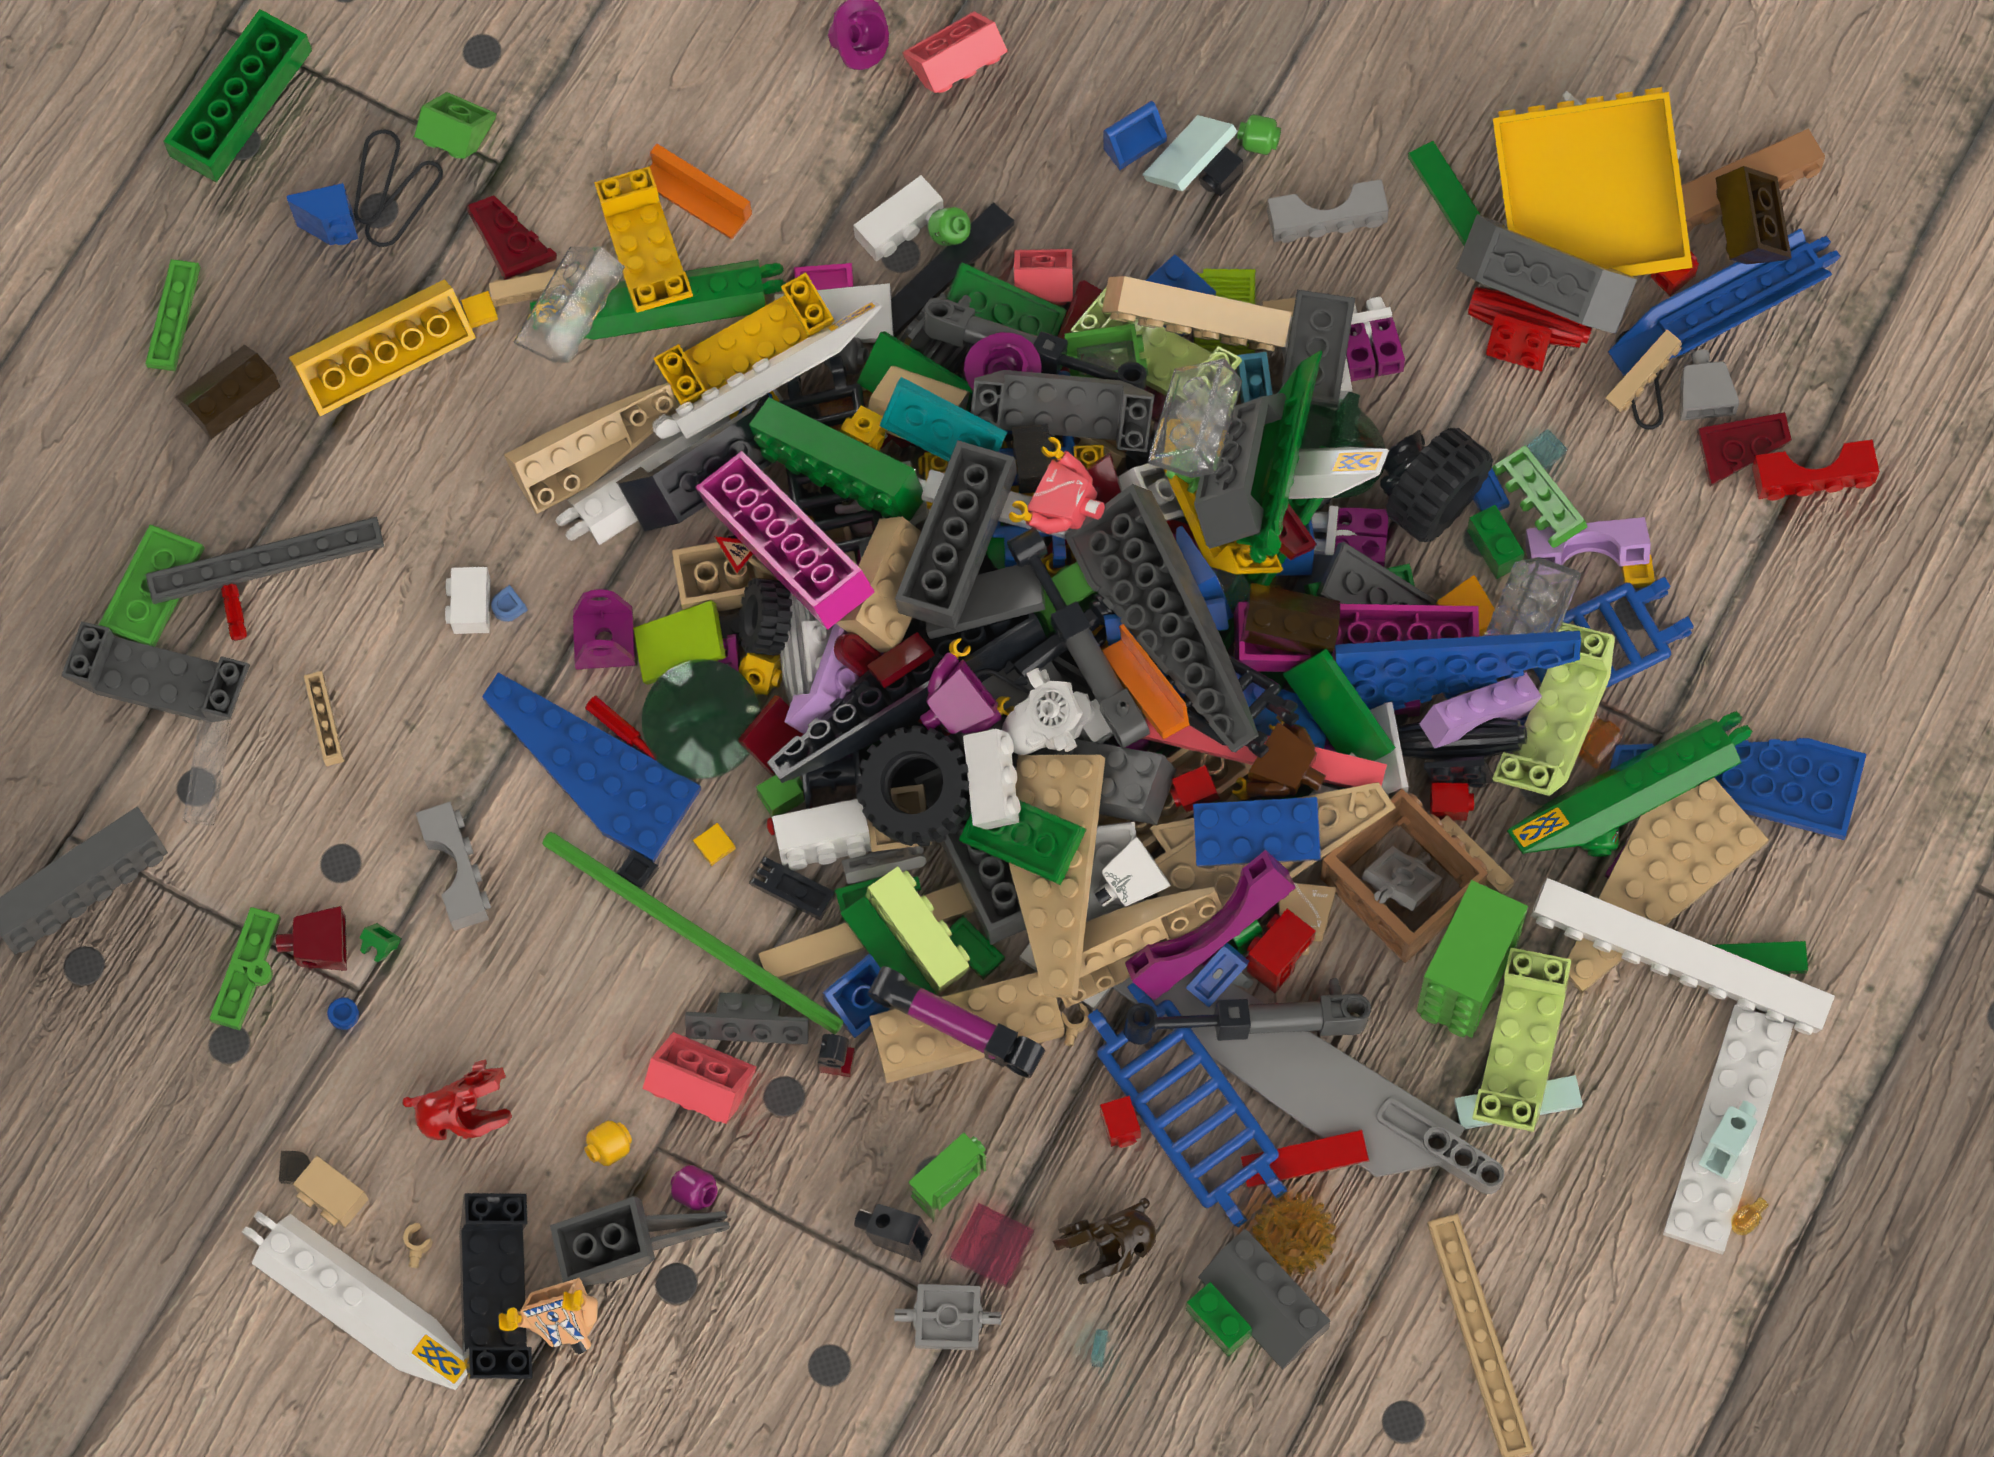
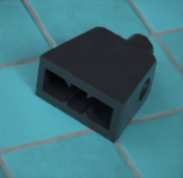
[854,1204,932,1262]

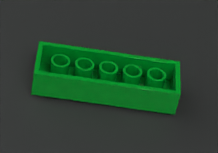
[163,9,312,183]
[749,397,924,522]

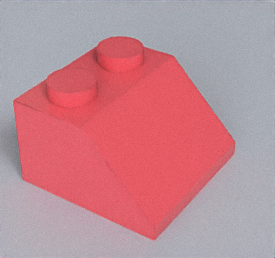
[1014,249,1073,305]

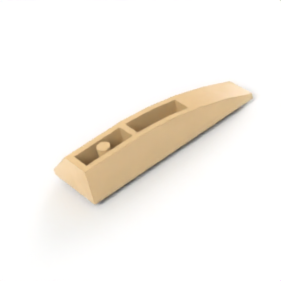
[504,383,679,514]
[1062,887,1223,1008]

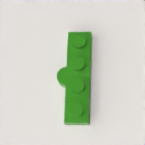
[210,907,281,1030]

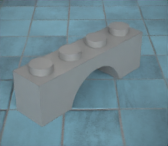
[1267,179,1389,243]
[416,802,491,931]

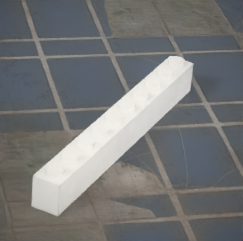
[1530,878,1835,1035]

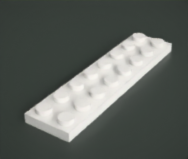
[1663,1005,1794,1255]

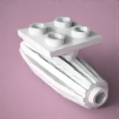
[780,593,833,705]

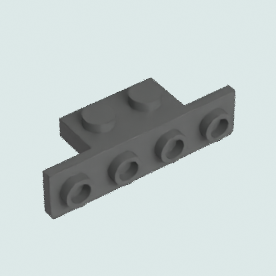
[685,993,809,1044]

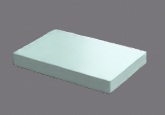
[1142,115,1238,191]

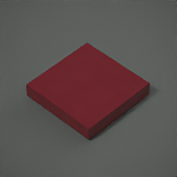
[737,695,803,777]

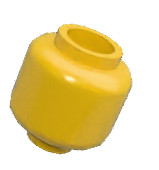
[584,1120,632,1166]

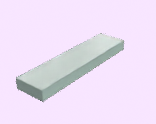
[1454,1075,1583,1130]

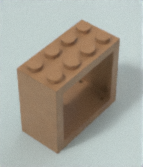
[1320,789,1488,963]

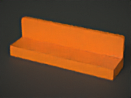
[650,144,752,239]
[1102,624,1189,740]

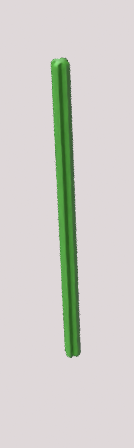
[542,832,844,1034]

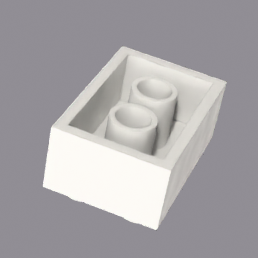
[772,799,871,871]

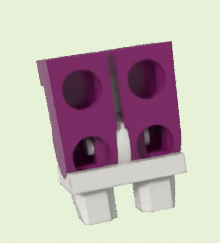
[1346,297,1405,382]
[1312,506,1389,567]

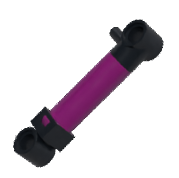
[867,966,1045,1078]

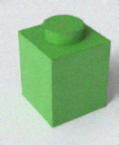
[756,775,805,817]

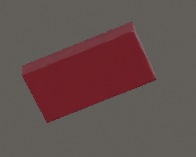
[867,633,934,688]

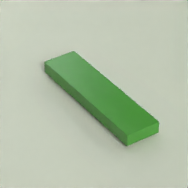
[145,259,201,371]

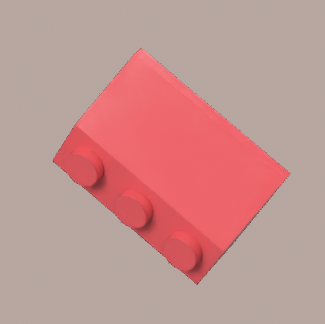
[902,11,1008,93]
[642,1032,756,1124]

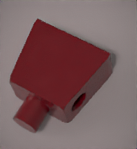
[276,906,347,971]

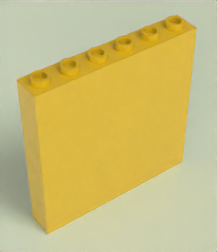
[1493,87,1692,276]

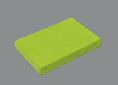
[633,600,726,685]

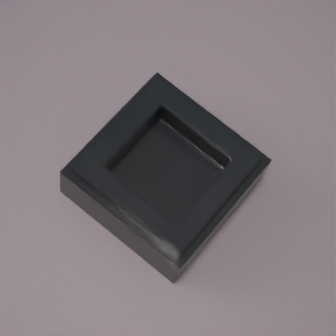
[616,850,659,890]

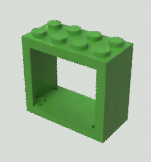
[1417,880,1528,1038]

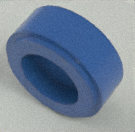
[327,997,359,1030]

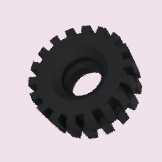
[739,578,792,655]

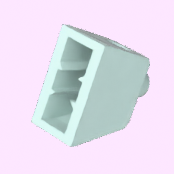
[1699,1100,1757,1179]

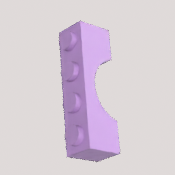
[1525,517,1651,575]
[1419,672,1542,748]

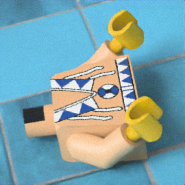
[499,1278,598,1354]

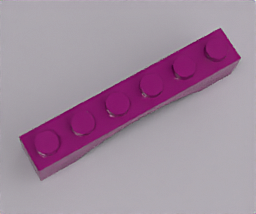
[1125,850,1296,1001]

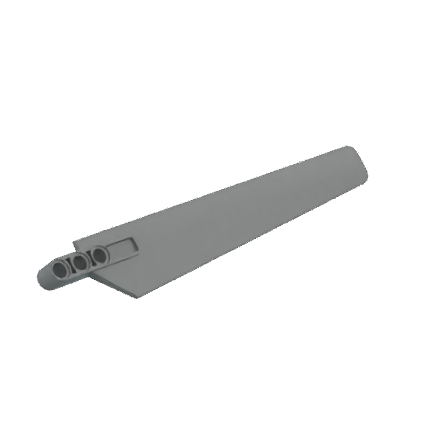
[1112,964,1504,1194]

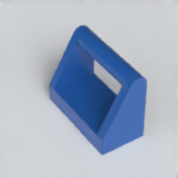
[1103,101,1167,170]

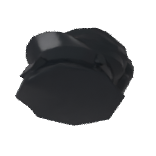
[1380,430,1425,497]

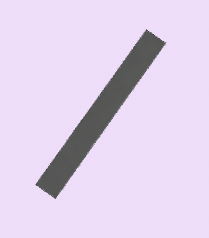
[145,517,385,604]

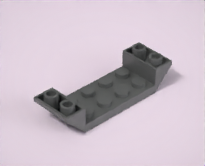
[1456,214,1638,334]
[971,370,1154,452]
[1194,393,1286,549]
[62,621,250,723]

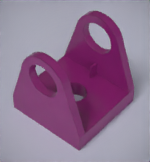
[573,589,635,670]

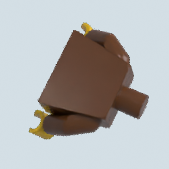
[1232,715,1326,800]

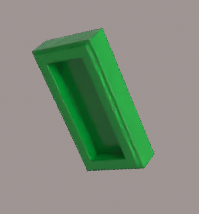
[949,915,1005,980]

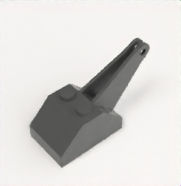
[550,1196,730,1286]

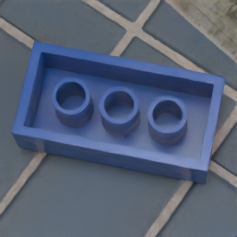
[1193,797,1321,867]

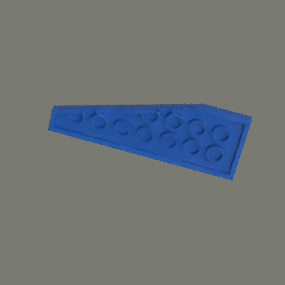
[1335,631,1581,710]
[482,672,701,863]
[1610,738,1867,840]

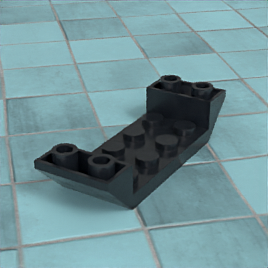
[616,393,772,531]
[459,1193,533,1380]

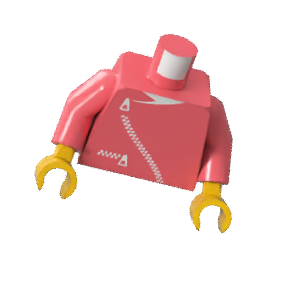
[1009,437,1105,534]

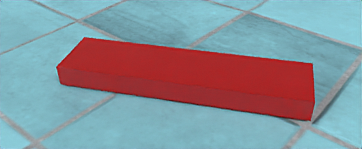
[1241,1130,1369,1188]

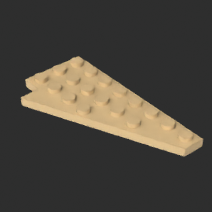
[1009,755,1105,998]
[1567,778,1769,993]
[1150,782,1396,906]

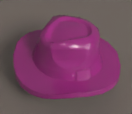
[828,0,889,70]
[964,332,1042,391]

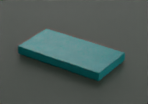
[879,377,1007,462]

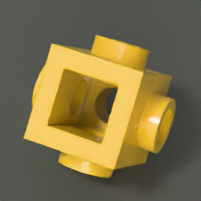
[840,405,885,451]
[739,653,783,695]

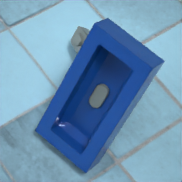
[1186,943,1254,1007]

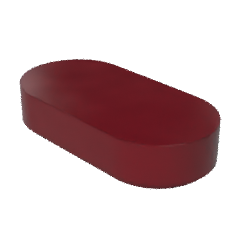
[834,633,882,677]

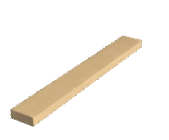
[758,883,974,980]
[1427,1213,1534,1457]

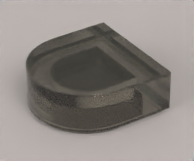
[279,1151,311,1184]

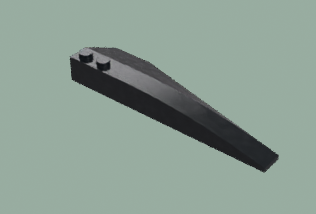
[767,568,1047,783]

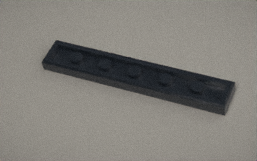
[891,202,1015,337]

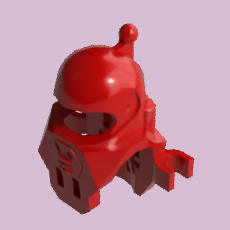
[402,1059,512,1140]

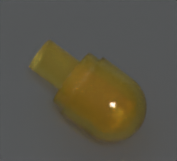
[1731,1197,1769,1236]

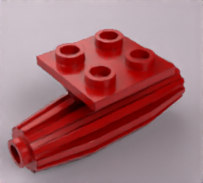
[1467,287,1592,372]

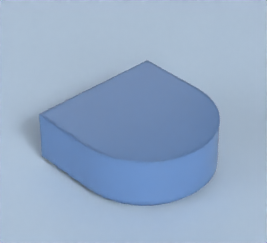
[491,585,528,622]

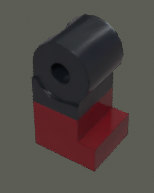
[818,1034,855,1077]

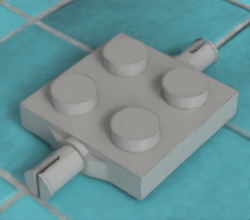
[1361,846,1443,911]
[894,1284,1002,1350]

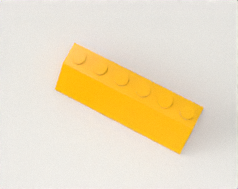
[289,279,476,416]

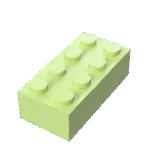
[866,866,970,995]

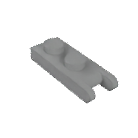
[842,846,926,884]

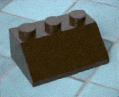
[1715,166,1792,265]
[175,345,280,440]
[1240,583,1340,656]

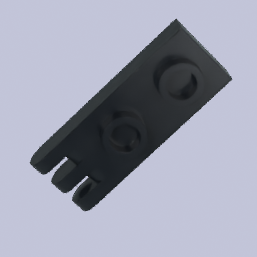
[749,857,835,921]

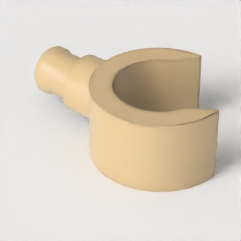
[1062,1003,1089,1047]
[403,1223,433,1268]

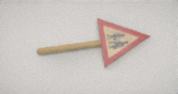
[714,536,777,579]

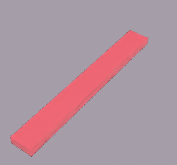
[1143,718,1387,788]

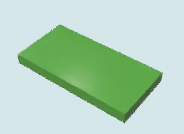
[99,524,205,647]

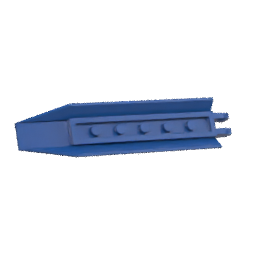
[1608,228,1841,376]

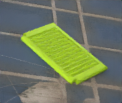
[1194,269,1255,355]

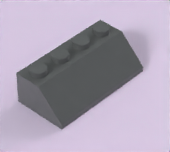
[1198,1228,1331,1370]

